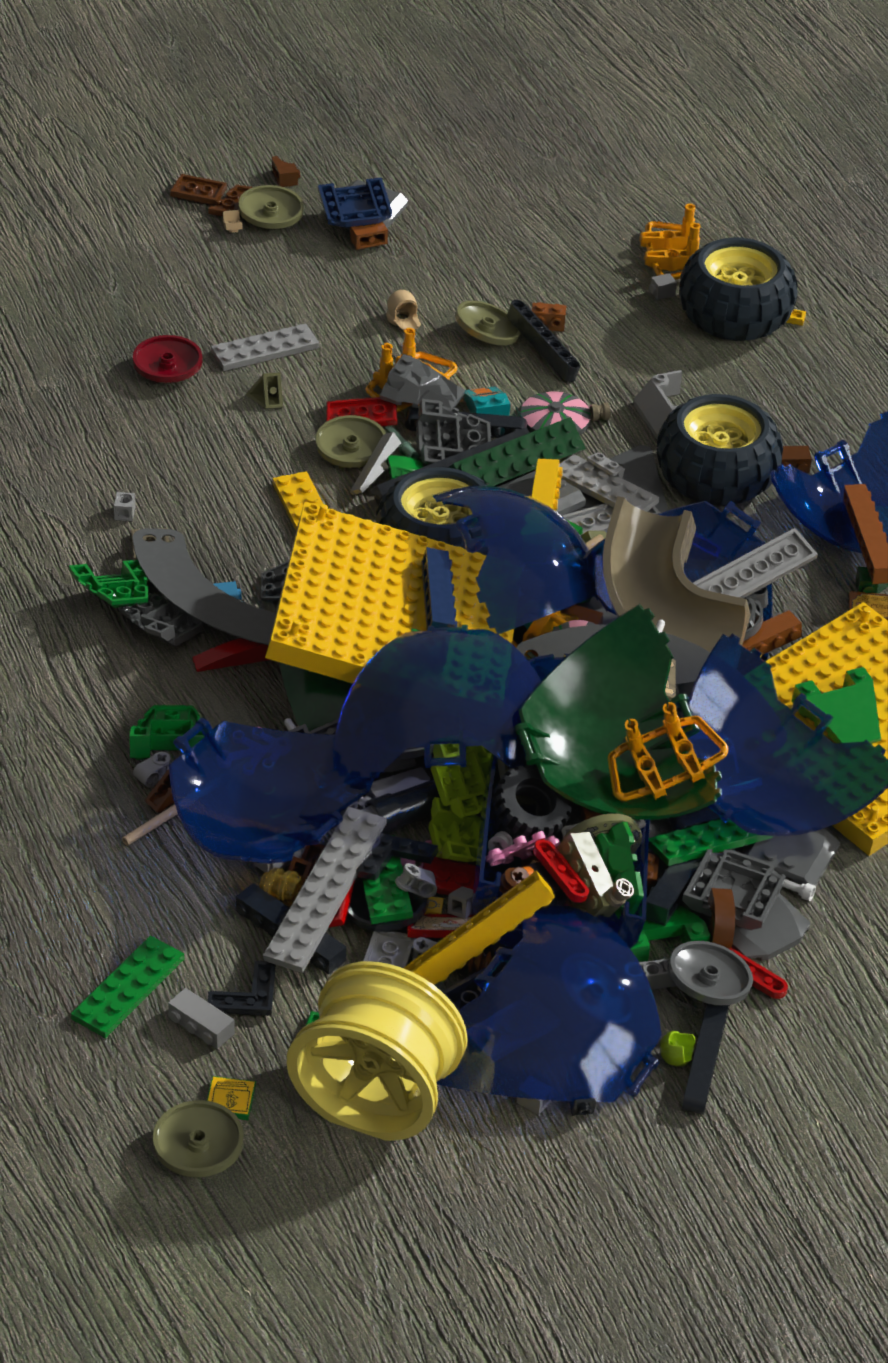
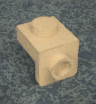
[223,210,242,233]

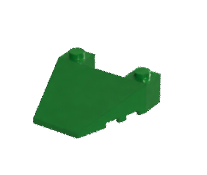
[791,667,881,750]
[130,705,211,761]
[622,898,711,964]

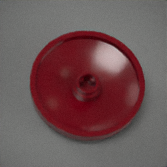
[133,335,202,383]

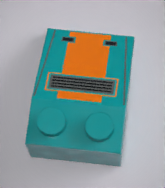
[463,386,510,416]

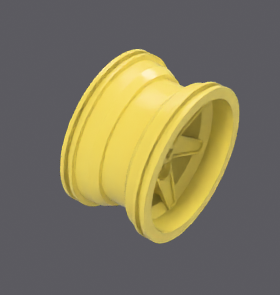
[286,961,467,1141]

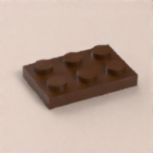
[170,174,227,205]

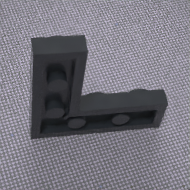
[356,833,439,881]
[207,961,276,1016]

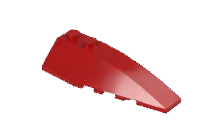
[192,638,270,672]

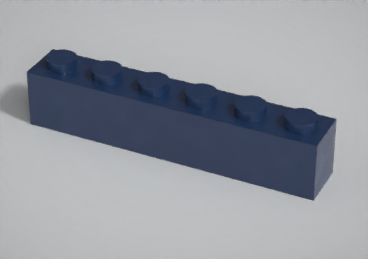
[421,547,457,638]

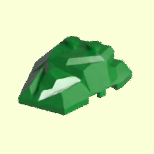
[68,560,148,608]
[594,822,644,926]

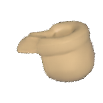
[386,290,421,330]

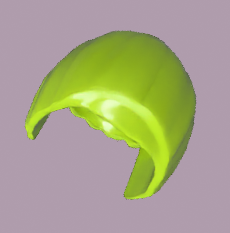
[659,1031,696,1067]

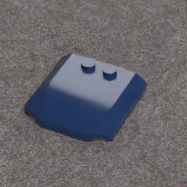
[318,177,393,227]

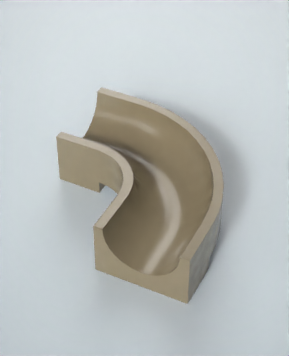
[603,496,751,669]

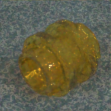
[259,867,304,907]

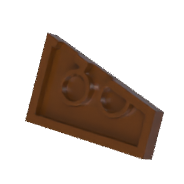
[208,185,252,218]

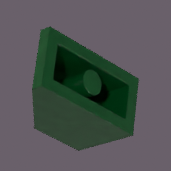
[855,567,888,594]

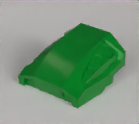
[385,455,423,480]

